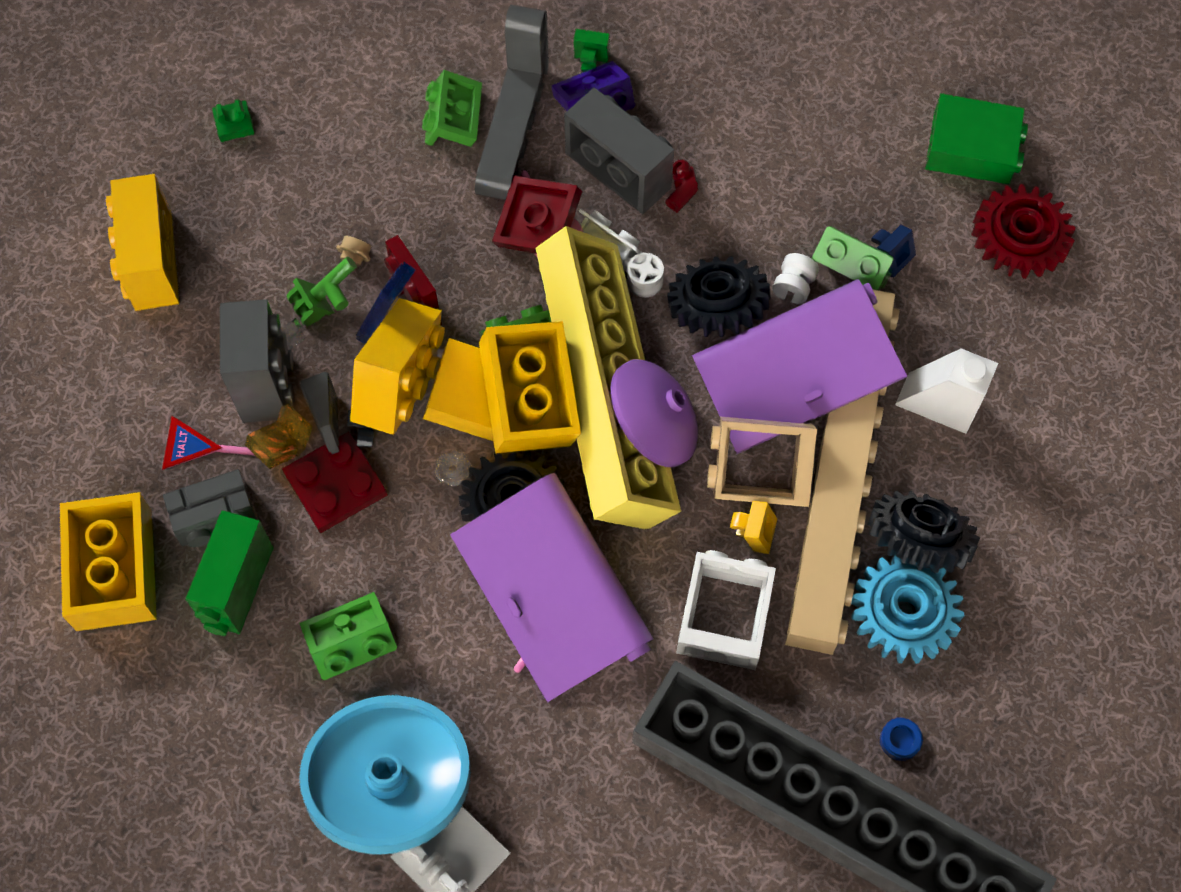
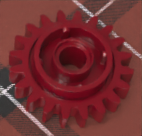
[971,184,1076,279]

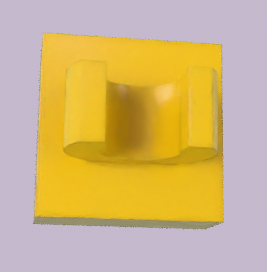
[730,501,778,554]

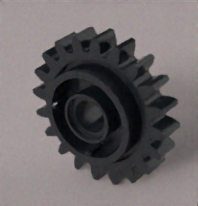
[667,256,771,337]
[458,450,565,522]
[867,491,980,573]

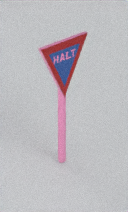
[162,416,295,470]

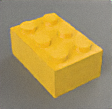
[106,174,179,311]
[350,298,445,435]
[479,321,581,454]
[60,492,157,631]

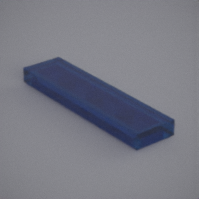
[356,262,416,344]

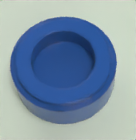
[880,718,923,761]

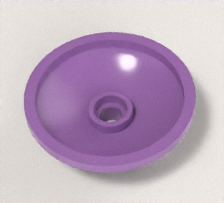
[610,359,698,467]

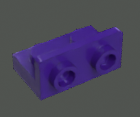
[551,61,635,111]

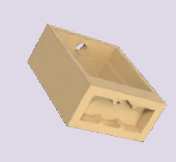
[707,417,817,507]

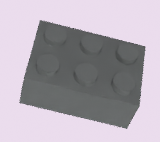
[564,88,674,214]
[220,299,295,423]

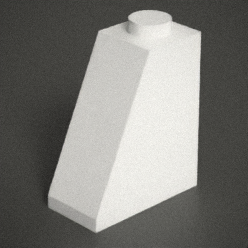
[895,349,998,434]

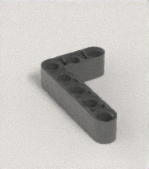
[475,5,549,200]

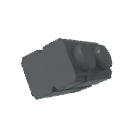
[163,469,257,547]

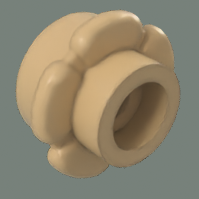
[336,236,371,266]

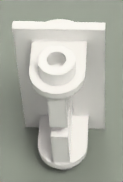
[578,209,642,272]

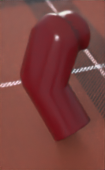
[665,160,698,213]

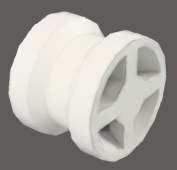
[627,253,664,298]

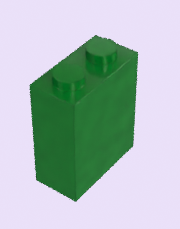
[925,93,1028,185]
[185,510,273,636]

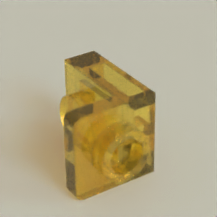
[245,404,312,469]

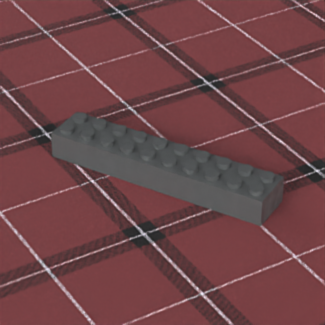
[632,660,1057,892]

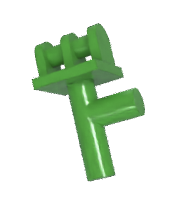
[286,257,357,327]

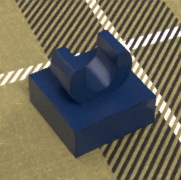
[871,225,916,278]

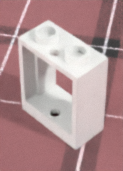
[676,550,776,670]

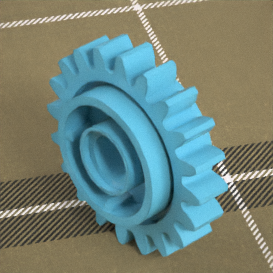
[851,555,964,664]

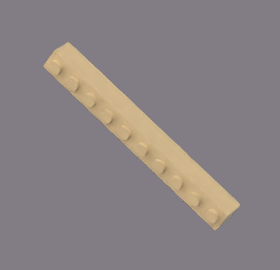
[785,289,900,655]

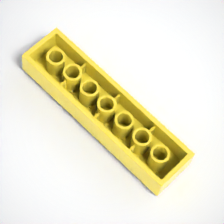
[536,226,681,529]

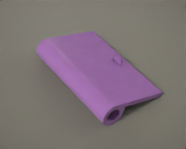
[692,279,907,454]
[450,473,653,702]

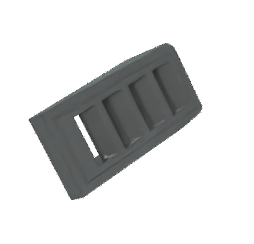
[300,372,339,454]

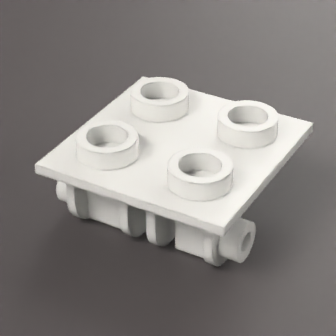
[391,807,511,892]

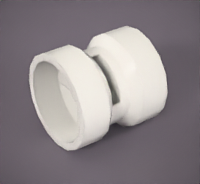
[772,253,819,304]

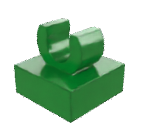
[573,29,610,72]
[212,99,255,142]

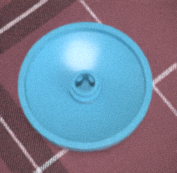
[300,695,470,854]

